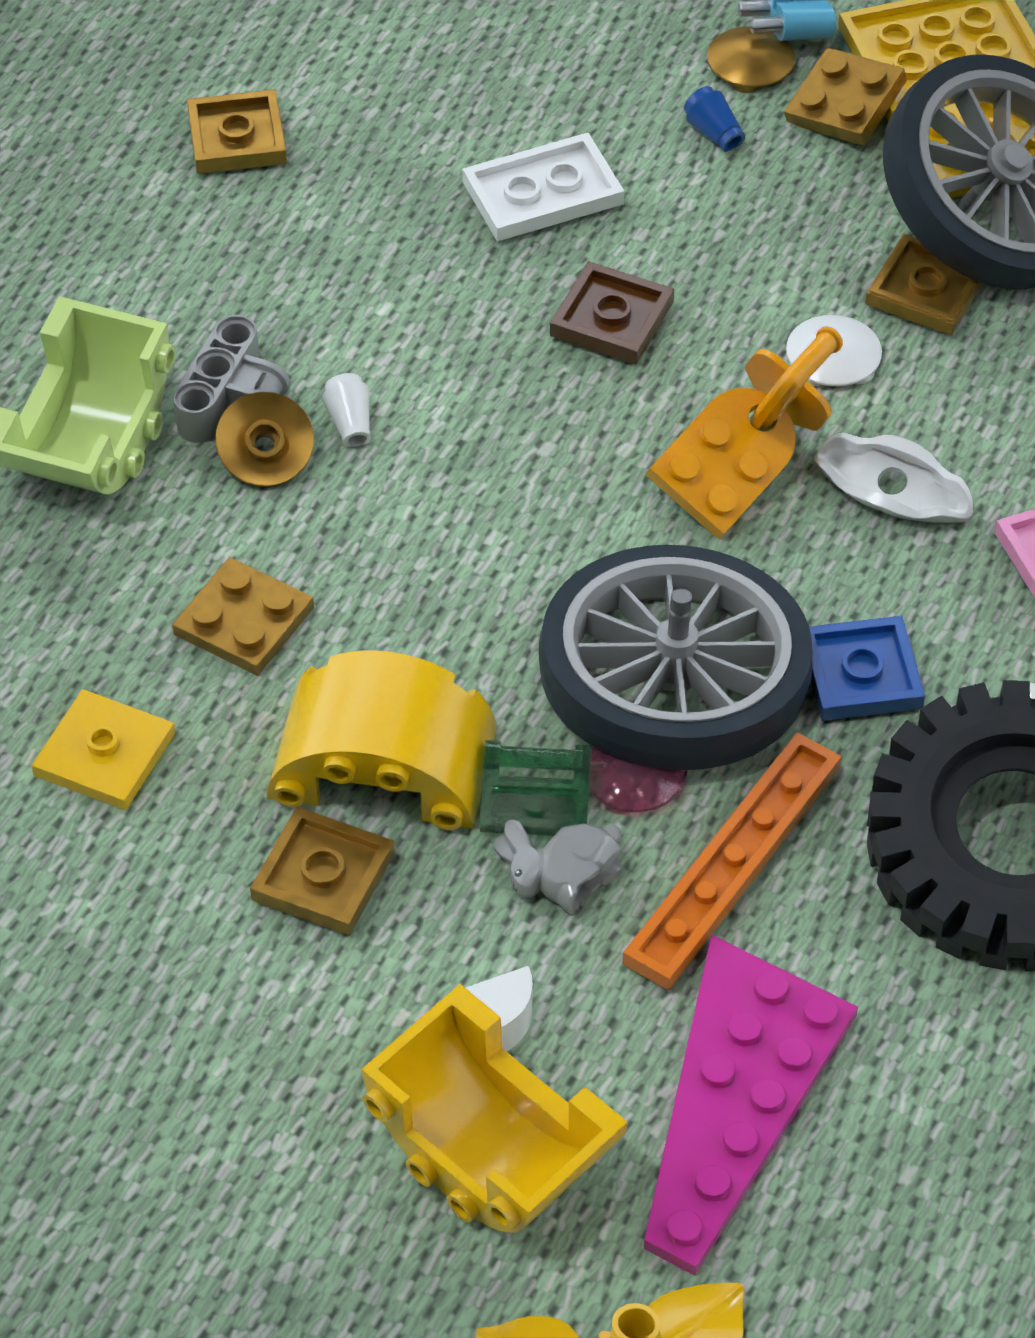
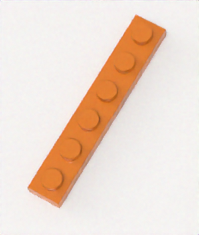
[622,732,842,991]

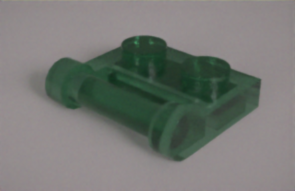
[480,740,591,836]

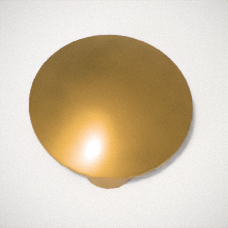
[707,26,795,93]

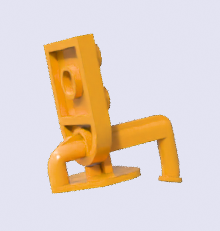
[645,326,843,539]

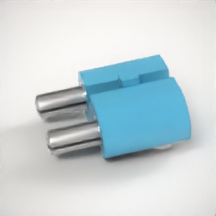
[737,0,836,42]

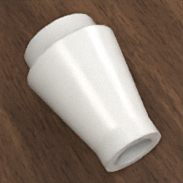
[322,373,371,448]

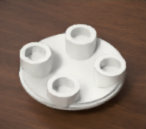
[786,315,882,386]

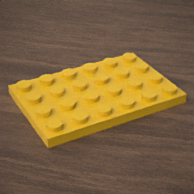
[838,0,1035,198]

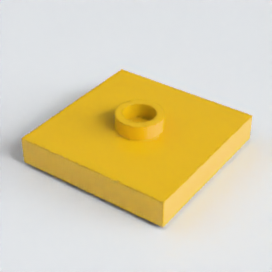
[31,689,176,811]

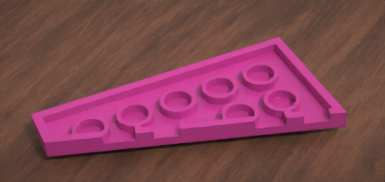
[644,934,858,1276]

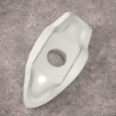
[814,433,973,523]

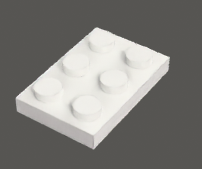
[462,133,624,242]

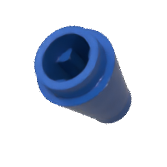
[684,86,745,152]

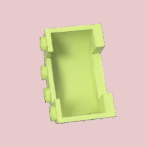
[0,296,176,494]

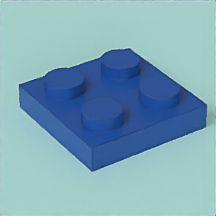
[809,616,925,721]

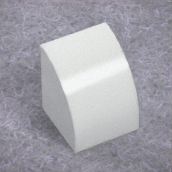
[466,966,533,1051]

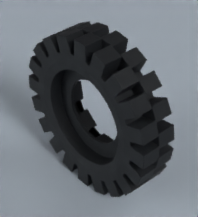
[867,680,1035,971]

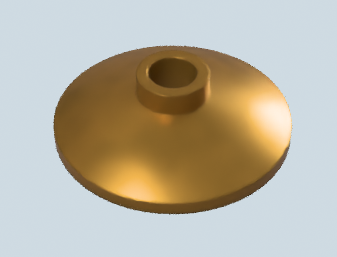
[216,392,314,487]

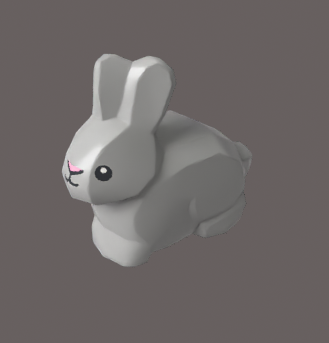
[493,820,623,916]

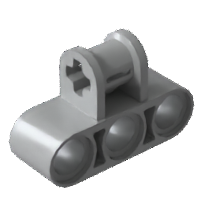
[173,315,291,443]

